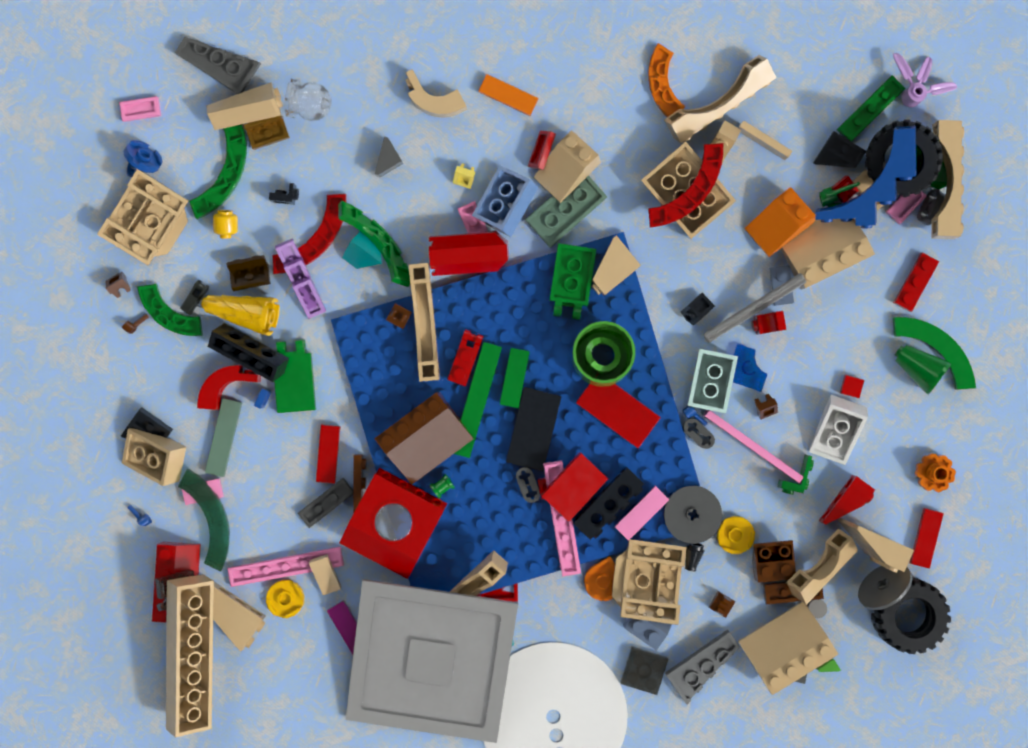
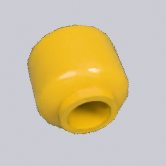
[213,210,238,239]

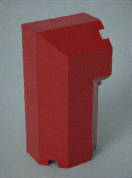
[429,230,509,276]

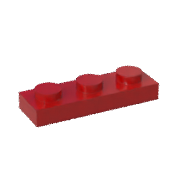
[893,252,940,312]

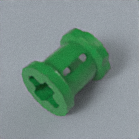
[430,473,455,499]

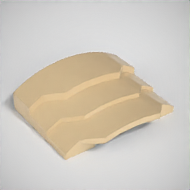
[97,169,189,265]
[612,539,686,625]

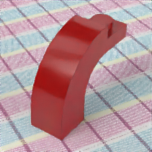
[197,365,261,410]

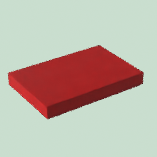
[540,452,608,522]

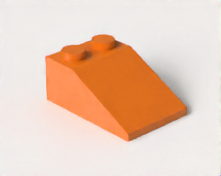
[745,187,816,257]

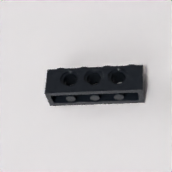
[207,323,289,382]
[573,467,644,540]

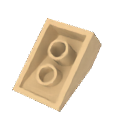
[534,130,601,203]
[122,428,186,486]

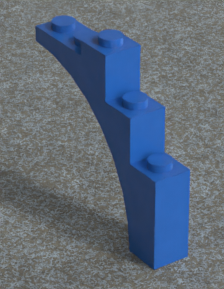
[815,126,917,229]

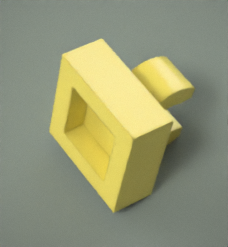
[453,163,475,189]

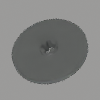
[664,485,722,544]
[858,566,912,610]

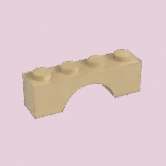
[786,529,858,605]

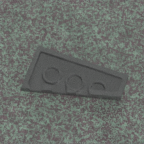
[175,37,261,94]
[665,630,740,705]

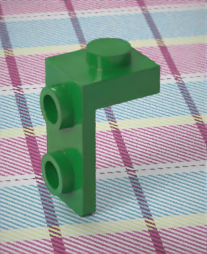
[777,454,814,495]

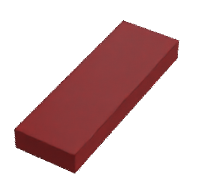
[316,425,341,484]
[909,508,944,569]

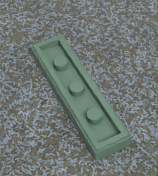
[205,398,242,477]

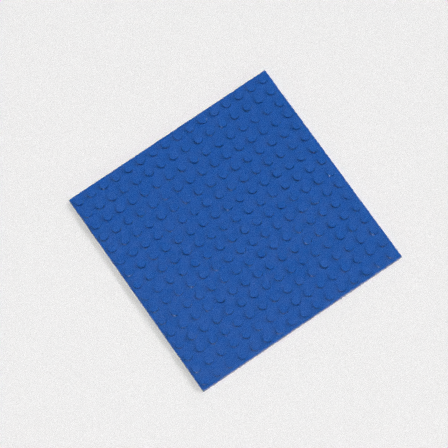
[331,232,700,594]

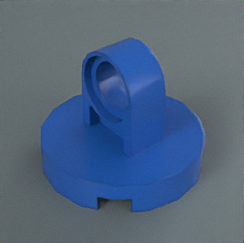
[123,140,163,177]

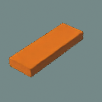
[478,74,539,116]

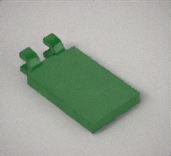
[549,243,596,320]
[274,340,316,413]

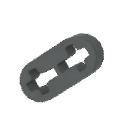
[917,189,945,225]
[683,418,715,449]
[516,467,540,503]

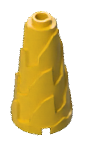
[201,295,280,336]

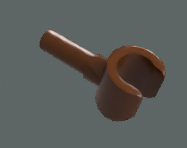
[122,314,149,334]

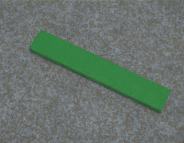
[454,342,502,458]

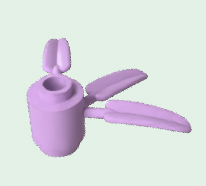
[893,53,957,107]

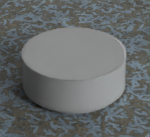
[807,599,827,618]

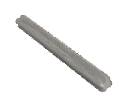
[703,273,806,343]

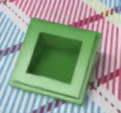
[816,658,841,672]

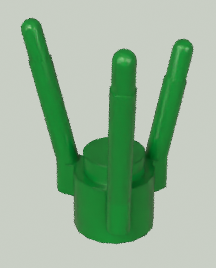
[819,182,860,207]

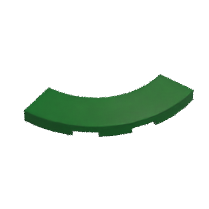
[137,284,203,336]

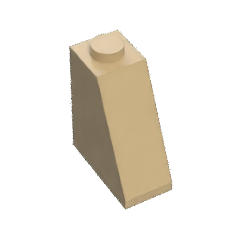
[592,235,641,296]

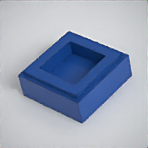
[254,388,272,409]

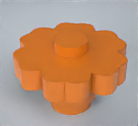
[915,453,956,492]

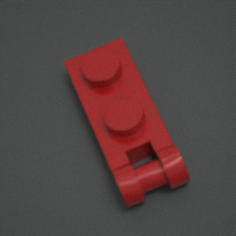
[447,329,483,386]

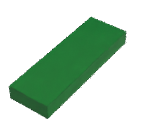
[500,348,530,408]

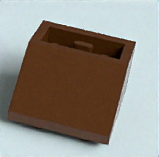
[752,540,796,583]

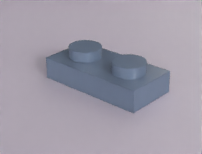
[769,265,794,306]

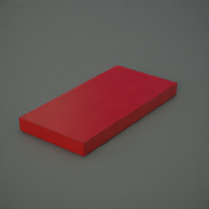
[576,374,661,449]

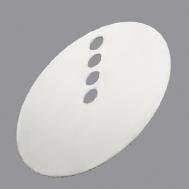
[483,642,628,748]

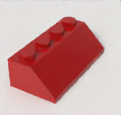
[152,542,201,623]

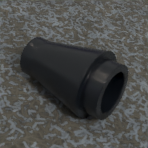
[685,543,705,572]

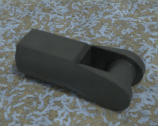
[180,280,209,315]

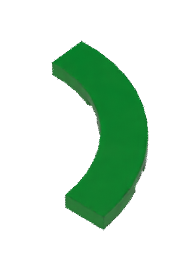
[189,124,247,219]
[338,201,410,287]
[893,317,976,390]

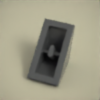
[375,137,403,177]

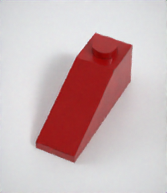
[818,475,875,525]

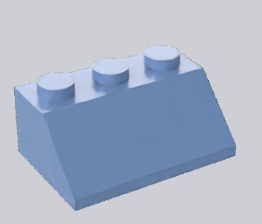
[472,165,538,237]

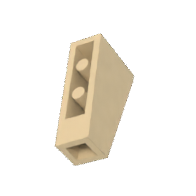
[206,82,283,130]
[213,582,266,651]

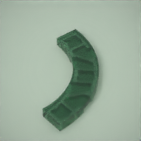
[178,469,230,572]

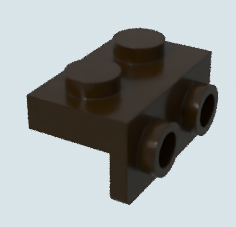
[226,255,271,292]

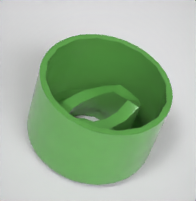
[572,321,635,387]

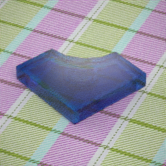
[733,344,767,392]

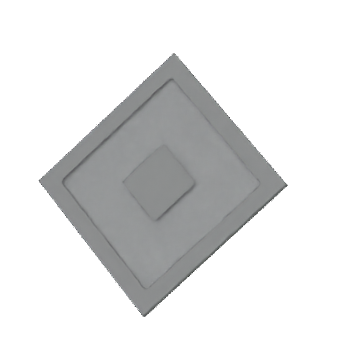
[346,579,518,743]

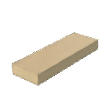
[738,121,792,160]

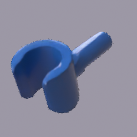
[682,406,708,426]
[128,505,152,526]

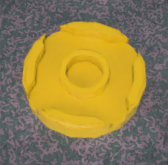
[716,516,755,554]
[266,579,305,618]

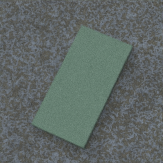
[525,175,607,248]

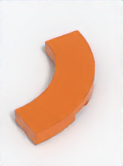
[648,43,685,117]

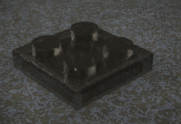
[620,646,668,695]

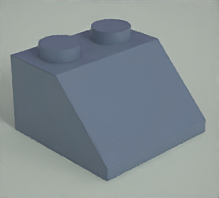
[623,618,672,651]

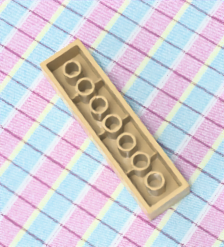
[166,574,214,738]

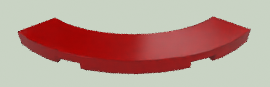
[648,143,724,228]
[272,194,347,274]

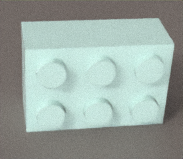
[687,349,738,413]

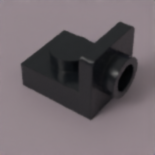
[269,183,299,205]
[681,292,715,325]

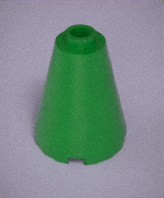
[894,345,951,395]

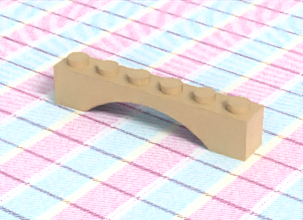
[664,55,776,143]
[931,120,964,239]
[409,263,440,382]
[450,550,508,596]

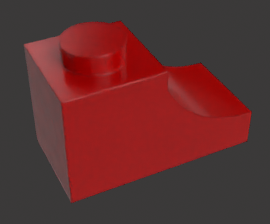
[751,311,787,335]

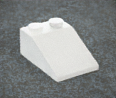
[809,395,868,465]

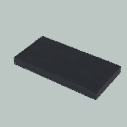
[506,387,562,471]

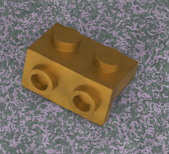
[243,115,290,150]

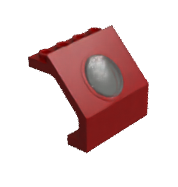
[339,468,447,579]

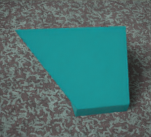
[342,231,382,269]

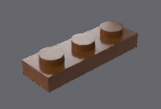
[353,454,367,513]
[763,582,824,604]

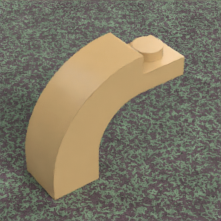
[405,69,467,118]

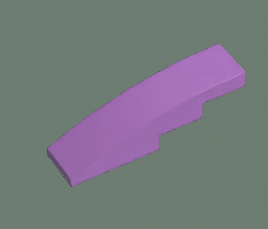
[275,238,326,319]

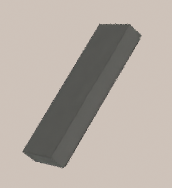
[298,478,353,528]

